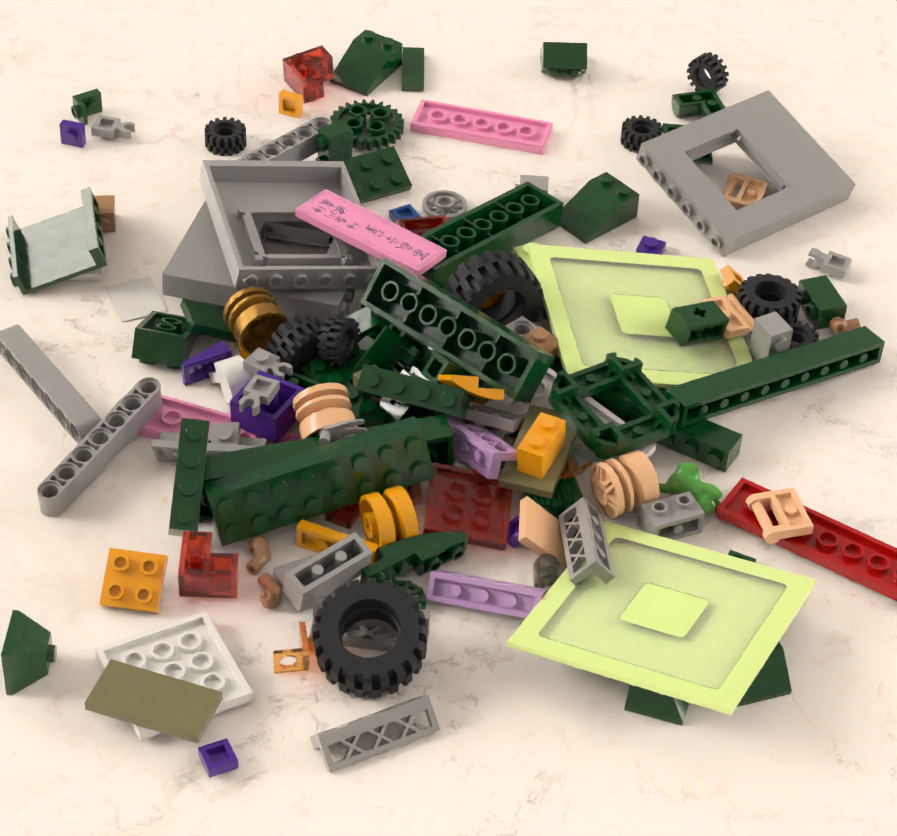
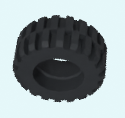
[444,250,544,326]
[312,578,427,698]

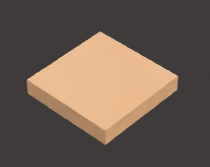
[519,496,565,570]

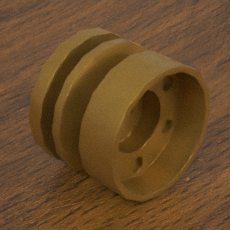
[223,287,287,355]

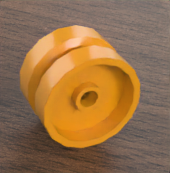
[359,485,419,548]

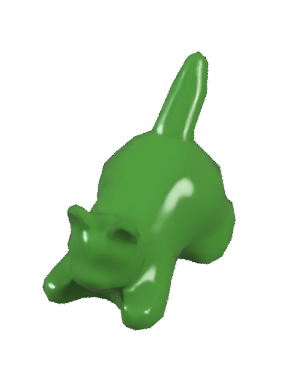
[659,462,723,514]

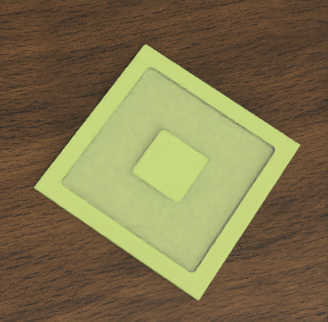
[527,244,753,388]
[507,521,816,715]

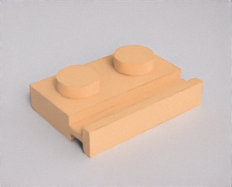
[702,293,754,339]

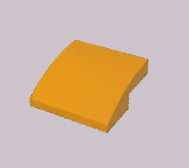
[438,375,504,400]

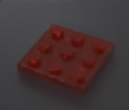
[423,462,512,551]

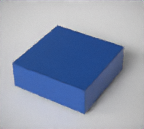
[389,204,421,229]

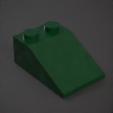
[329,29,403,96]
[559,172,640,244]
[131,311,198,369]

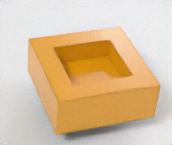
[279,89,303,119]
[720,265,744,295]

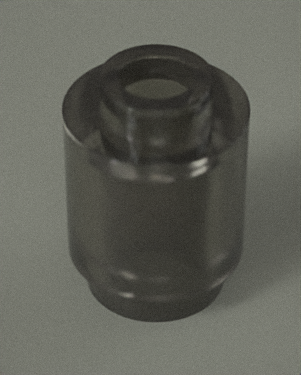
[533,554,562,589]

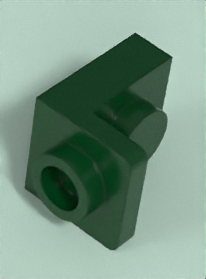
[71,88,102,125]

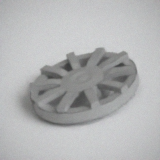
[422,190,467,223]

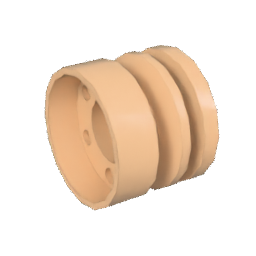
[292,383,358,439]
[590,450,659,519]

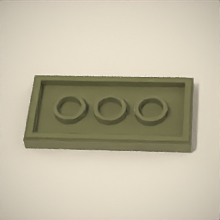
[498,405,577,499]
[85,659,223,743]

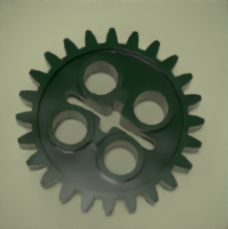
[330,99,404,151]

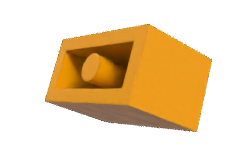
[517,412,566,479]

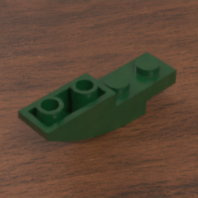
[360,532,468,584]

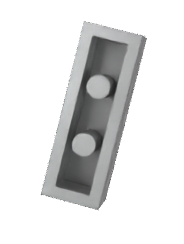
[282,532,373,612]

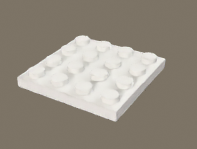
[95,611,253,741]

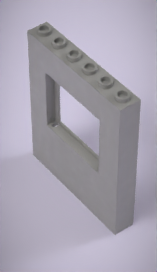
[636,90,856,257]
[199,160,381,290]
[162,200,355,324]

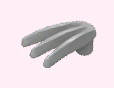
[318,419,367,446]

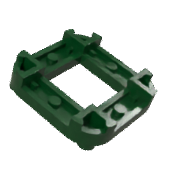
[548,352,680,460]

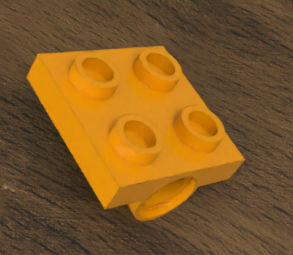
[99,548,168,614]

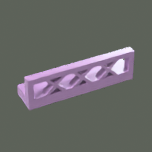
[446,417,517,479]
[426,569,549,618]

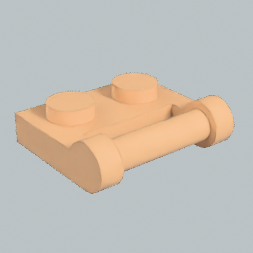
[722,173,769,210]
[746,488,814,544]

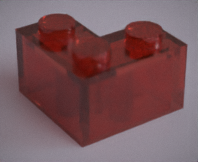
[282,45,334,104]
[178,531,239,598]

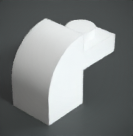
[209,355,253,403]

